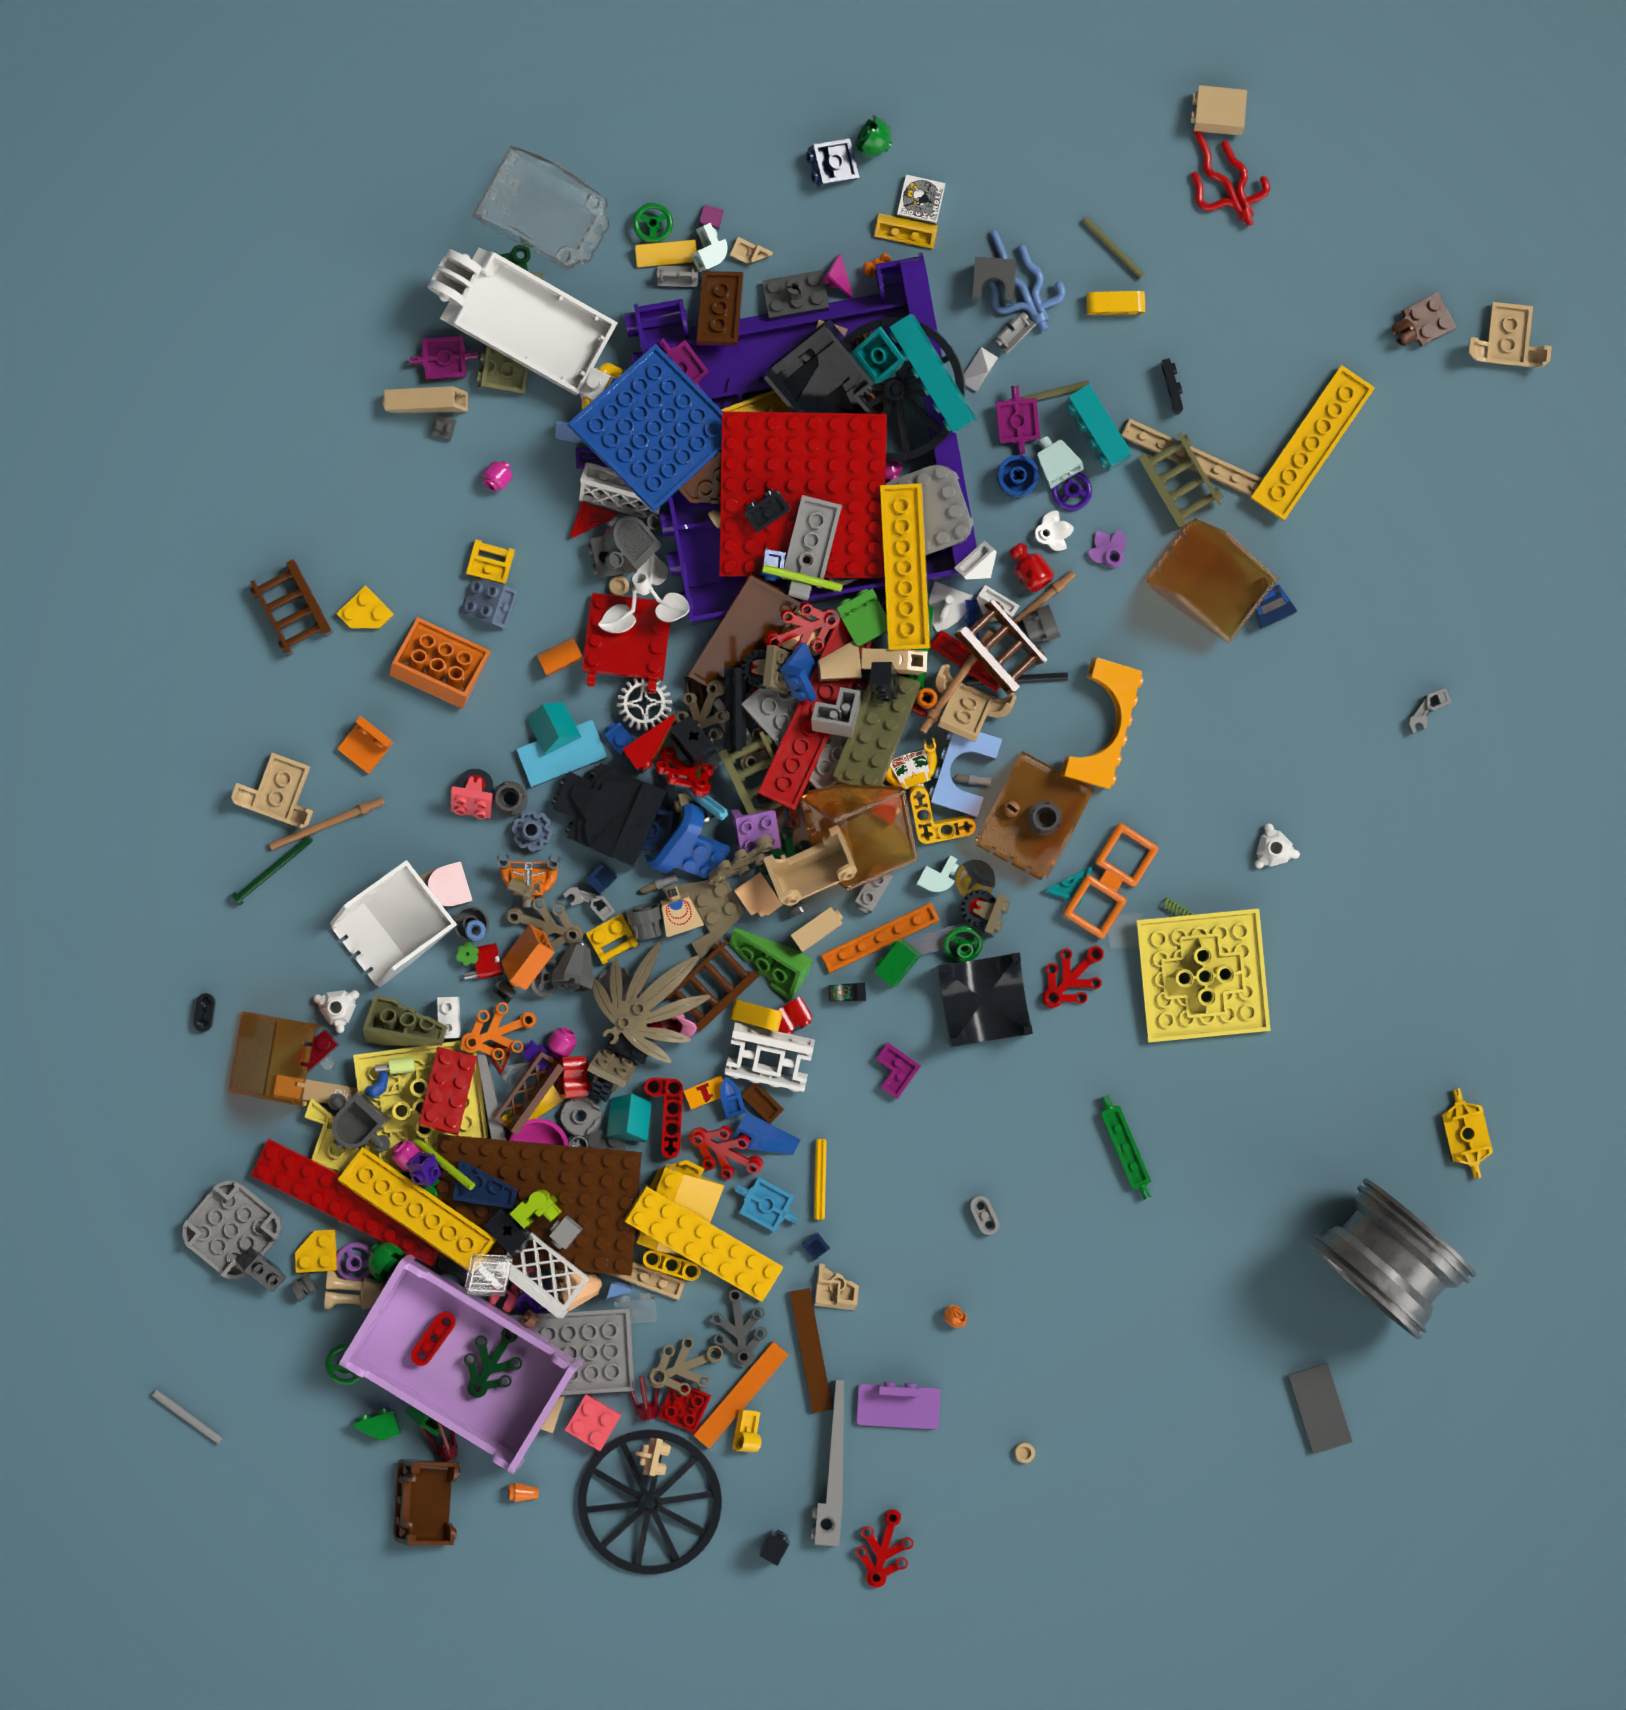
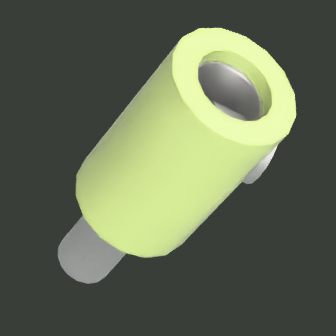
[375,1057,415,1074]

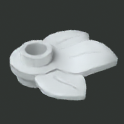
[1035,511,1074,551]

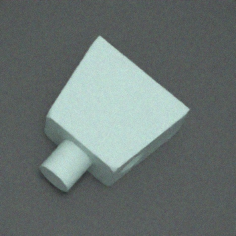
[1037,436,1084,489]

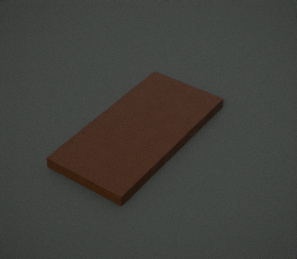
[687,573,803,696]

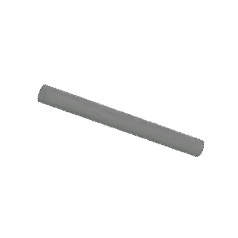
[152,1390,223,1444]

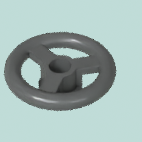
[530,958,559,997]

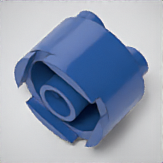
[997,455,1039,499]

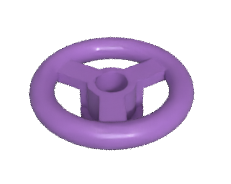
[336,1242,372,1281]

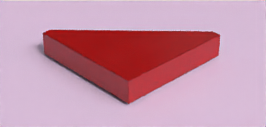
[570,502,618,538]

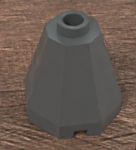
[551,942,593,993]

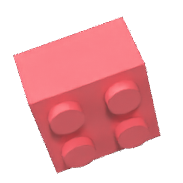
[565,1394,622,1451]

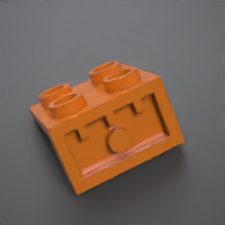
[338,716,394,774]

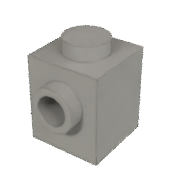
[549,1216,583,1249]

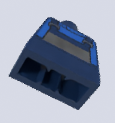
[1251,578,1297,630]

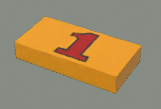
[684,1075,723,1110]

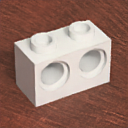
[437,997,461,1038]

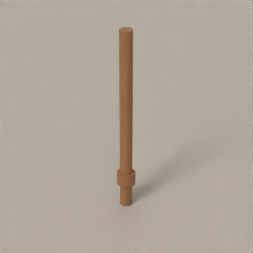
[989,570,1076,650]
[919,630,994,734]
[269,797,385,850]

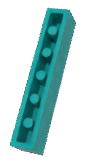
[889,314,977,433]

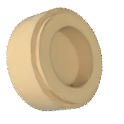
[609,576,630,596]
[1014,1442,1035,1463]

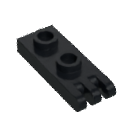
[1161,358,1183,415]

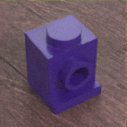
[522,1040,554,1070]

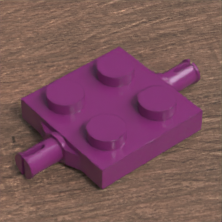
[410,336,479,380]
[657,338,709,393]
[996,385,1040,455]

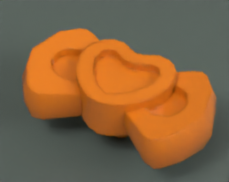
[863,253,892,277]

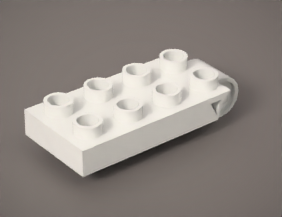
[427,248,617,396]

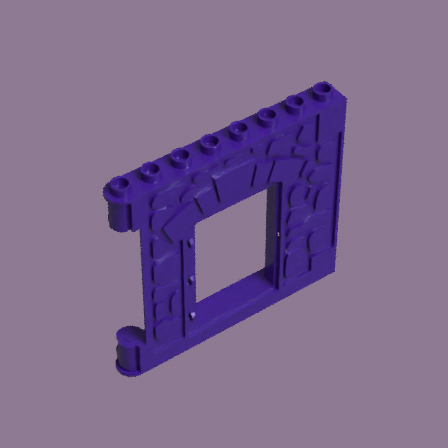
[624,252,977,625]

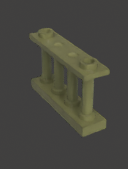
[1138,432,1223,528]
[718,731,782,814]

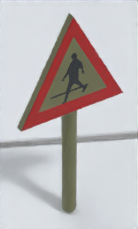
[489,1006,511,1075]

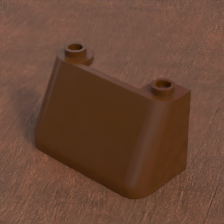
[393,1459,461,1545]

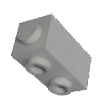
[855,866,893,913]

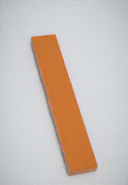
[821,902,940,973]
[693,1341,789,1449]

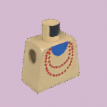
[660,885,704,937]

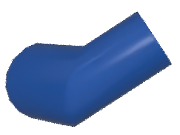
[365,1072,389,1098]

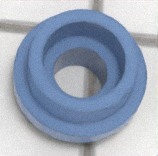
[465,920,486,941]

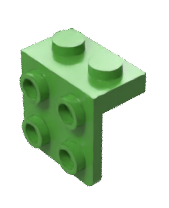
[837,588,888,647]

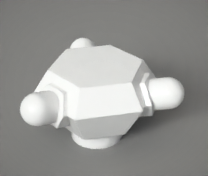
[1255,823,1300,868]
[313,990,359,1033]

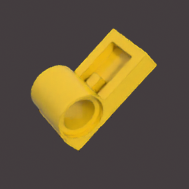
[732,1409,761,1453]

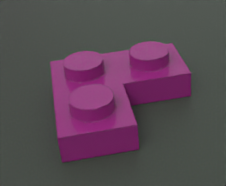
[876,1042,921,1099]

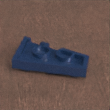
[453,1159,518,1210]

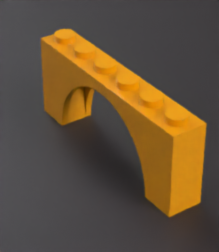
[1059,658,1143,789]

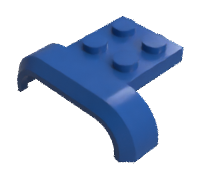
[645,803,730,879]

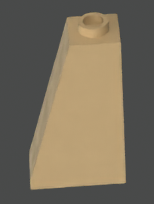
[382,386,468,413]

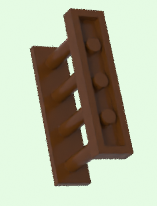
[249,559,333,655]
[954,599,1047,695]
[667,940,759,1032]

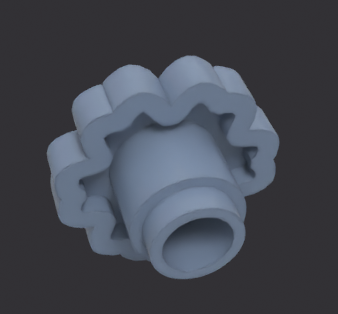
[512,810,554,852]

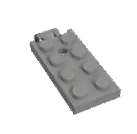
[781,495,842,601]

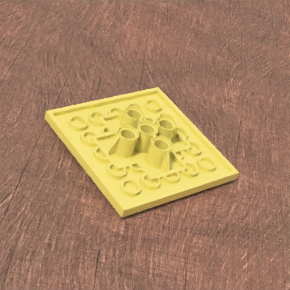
[1136,908,1271,1043]
[353,1039,489,1173]

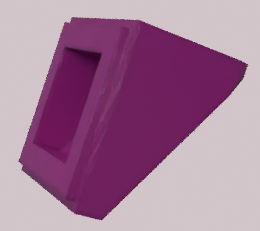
[699,205,724,230]

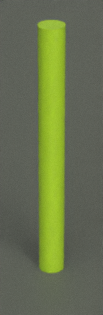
[762,564,843,592]
[412,1137,475,1190]

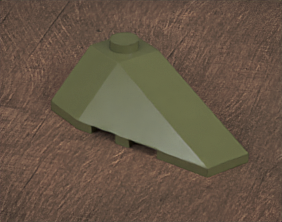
[363,995,448,1046]

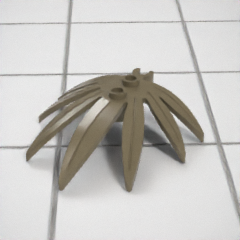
[592,942,711,1063]

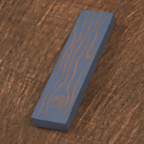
[904,921,984,955]

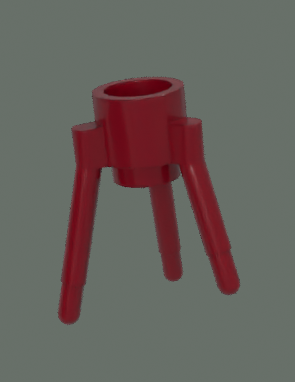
[629,1376,659,1420]
[419,1422,458,1461]

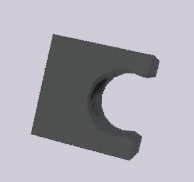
[972,257,1017,304]

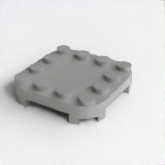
[886,465,974,555]
[182,1180,283,1279]

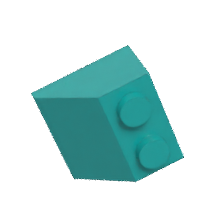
[852,327,905,384]

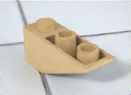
[861,648,927,675]

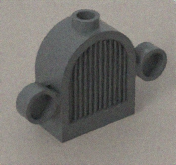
[604,514,662,575]
[328,1092,391,1152]

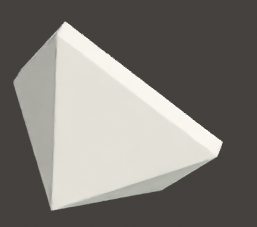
[964,347,998,392]
[955,540,997,579]
[977,585,1020,622]

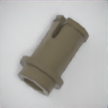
[507,878,535,900]

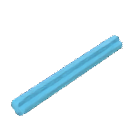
[658,766,728,820]

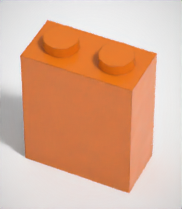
[501,924,555,990]

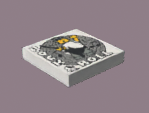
[897,175,946,224]

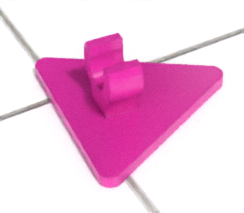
[823,255,853,298]

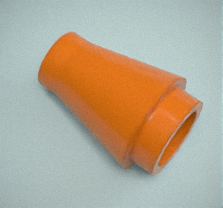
[917,688,937,708]
[508,1482,539,1503]

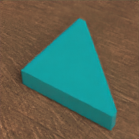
[1045,867,1093,904]

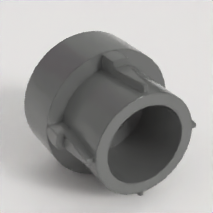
[1022,604,1061,643]
[493,781,528,816]
[1027,801,1063,836]
[626,903,662,940]
[454,906,489,941]

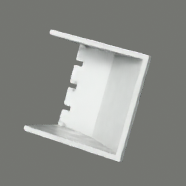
[330,860,457,988]

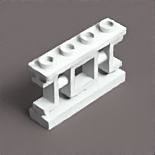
[724,1022,815,1092]

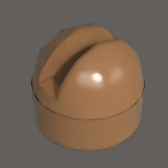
[1003,801,1020,817]
[521,1310,539,1328]

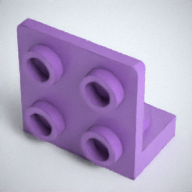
[731,808,781,854]

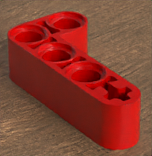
[644,1078,684,1159]

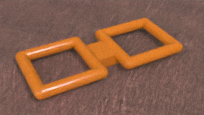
[1063,823,1159,939]

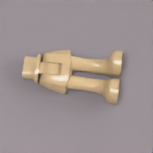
[324,1271,386,1310]

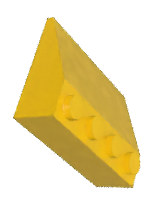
[637,1163,724,1259]

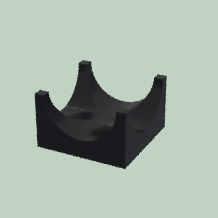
[937,952,1033,1047]

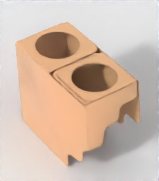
[734,872,783,917]

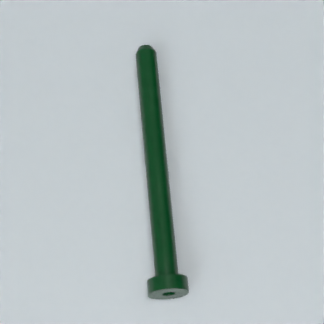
[231,836,313,905]

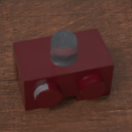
[294,1030,340,1072]

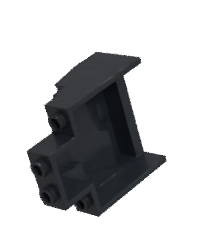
[764,319,875,414]
[551,763,668,868]

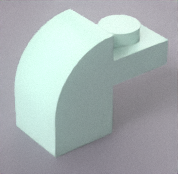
[691,223,727,273]
[916,855,959,893]

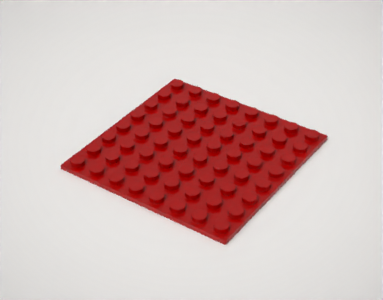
[720,411,887,578]

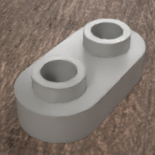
[970,1196,999,1235]

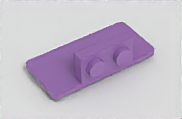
[857,1382,941,1429]

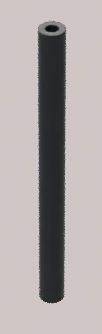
[966,672,1068,686]

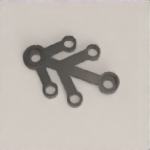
[712,1287,767,1367]

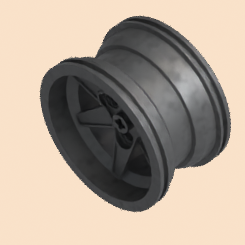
[1308,1178,1477,1340]

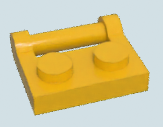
[466,539,515,585]
[586,913,639,965]

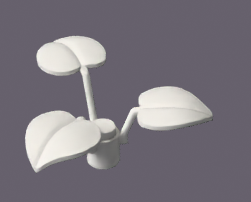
[598,554,690,633]

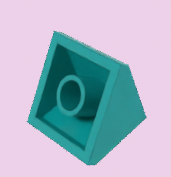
[528,702,581,755]
[606,1094,652,1142]

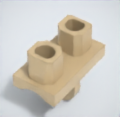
[635,1438,671,1476]

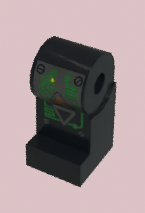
[828,982,866,1002]

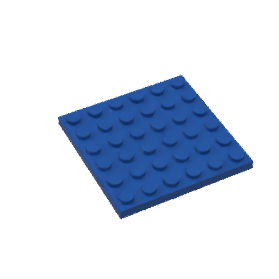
[567,344,722,512]

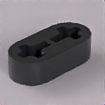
[193,993,216,1032]

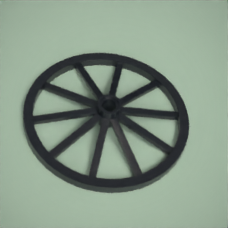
[844,317,965,461]
[578,1429,722,1574]

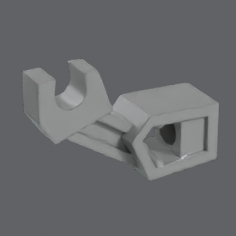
[1408,688,1451,734]
[563,887,615,922]

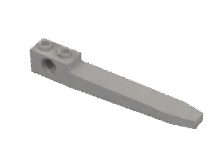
[477,1054,507,1140]
[811,1379,844,1547]

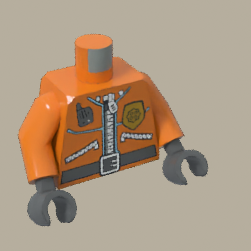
[497,854,561,908]

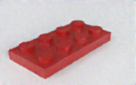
[418,1046,477,1136]

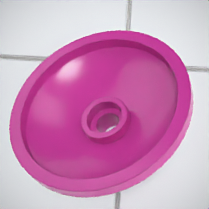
[509,1118,569,1145]

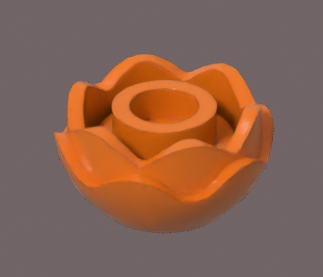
[944,1304,967,1328]

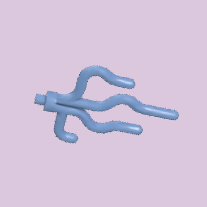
[989,230,1066,332]

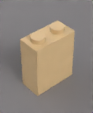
[1191,85,1247,136]
[791,907,843,953]

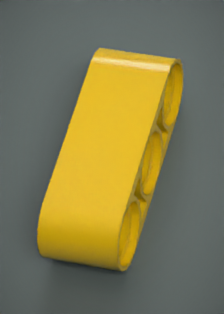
[1086,291,1145,315]
[730,999,783,1032]
[643,1249,701,1281]

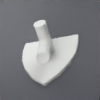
[929,581,973,632]

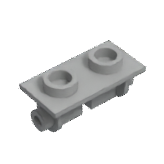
[657,266,698,287]
[995,312,1036,353]

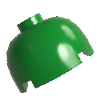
[854,115,892,157]
[368,1242,408,1283]

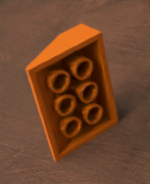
[389,617,491,709]

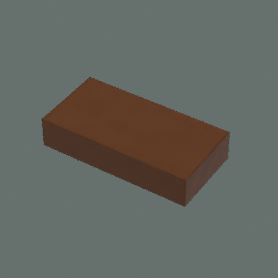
[741,1083,784,1124]

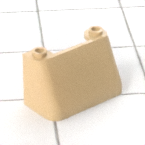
[763,825,857,906]

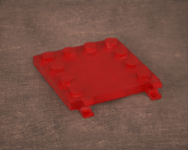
[582,593,671,694]

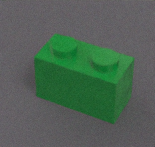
[874,939,922,987]

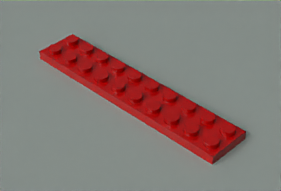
[757,617,874,811]
[251,1138,440,1266]

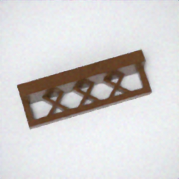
[493,1050,564,1135]

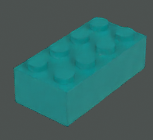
[1065,384,1132,471]

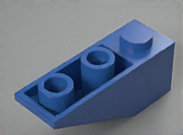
[733,1112,801,1154]

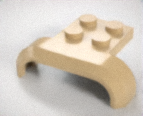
[1468,302,1552,367]
[935,664,1017,742]
[231,753,314,828]

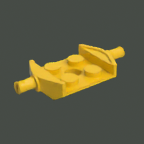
[1441,1088,1493,1179]

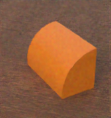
[537,637,583,677]

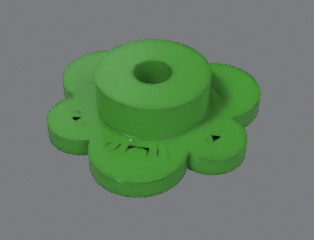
[456,942,479,966]

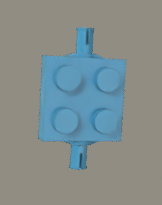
[734,1177,799,1232]

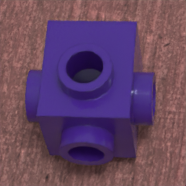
[406,1152,441,1187]

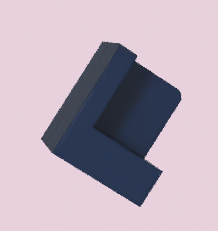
[586,862,617,894]
[802,1232,831,1261]

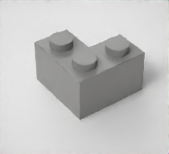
[811,687,861,738]

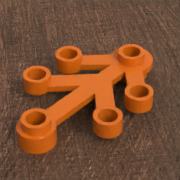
[461,1002,536,1060]

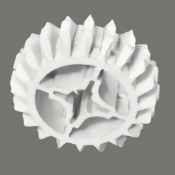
[617,678,672,731]

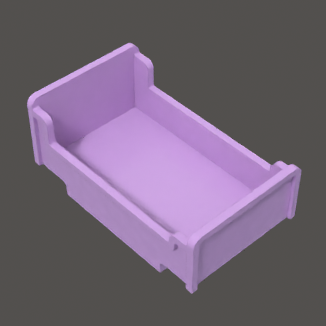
[339,1254,585,1475]

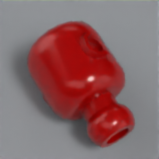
[1009,543,1054,593]

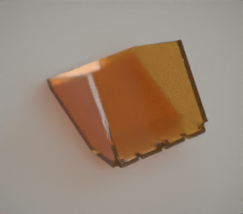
[1146,518,1279,644]
[975,751,1094,880]
[801,784,918,891]
[228,1011,323,1106]

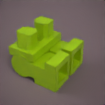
[510,1190,562,1229]

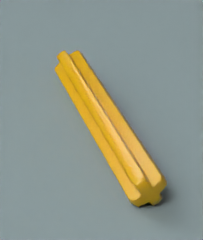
[814,1139,827,1220]

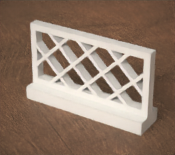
[579,462,660,519]
[495,1233,590,1318]

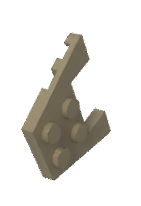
[662,878,744,959]

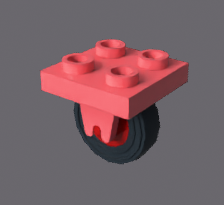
[451,769,493,819]

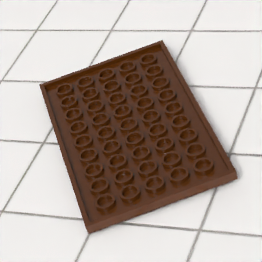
[434,1134,642,1276]

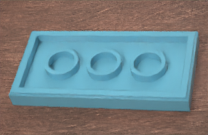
[516,720,607,787]

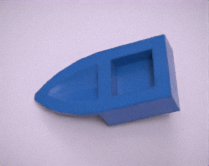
[720,1077,746,1118]

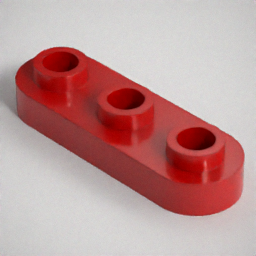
[411,1311,456,1366]

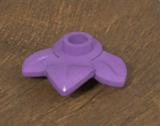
[1088,530,1127,568]

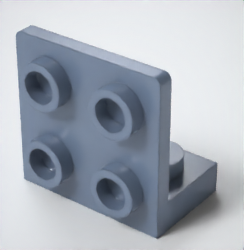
[461,576,518,629]

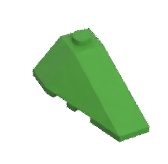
[729,928,813,1001]

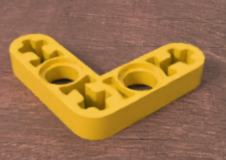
[909,785,976,844]

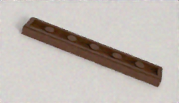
[790,1288,833,1413]

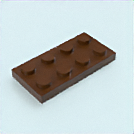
[697,271,744,346]

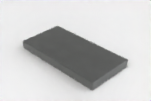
[1288,1363,1352,1454]

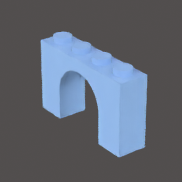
[929,731,1002,818]

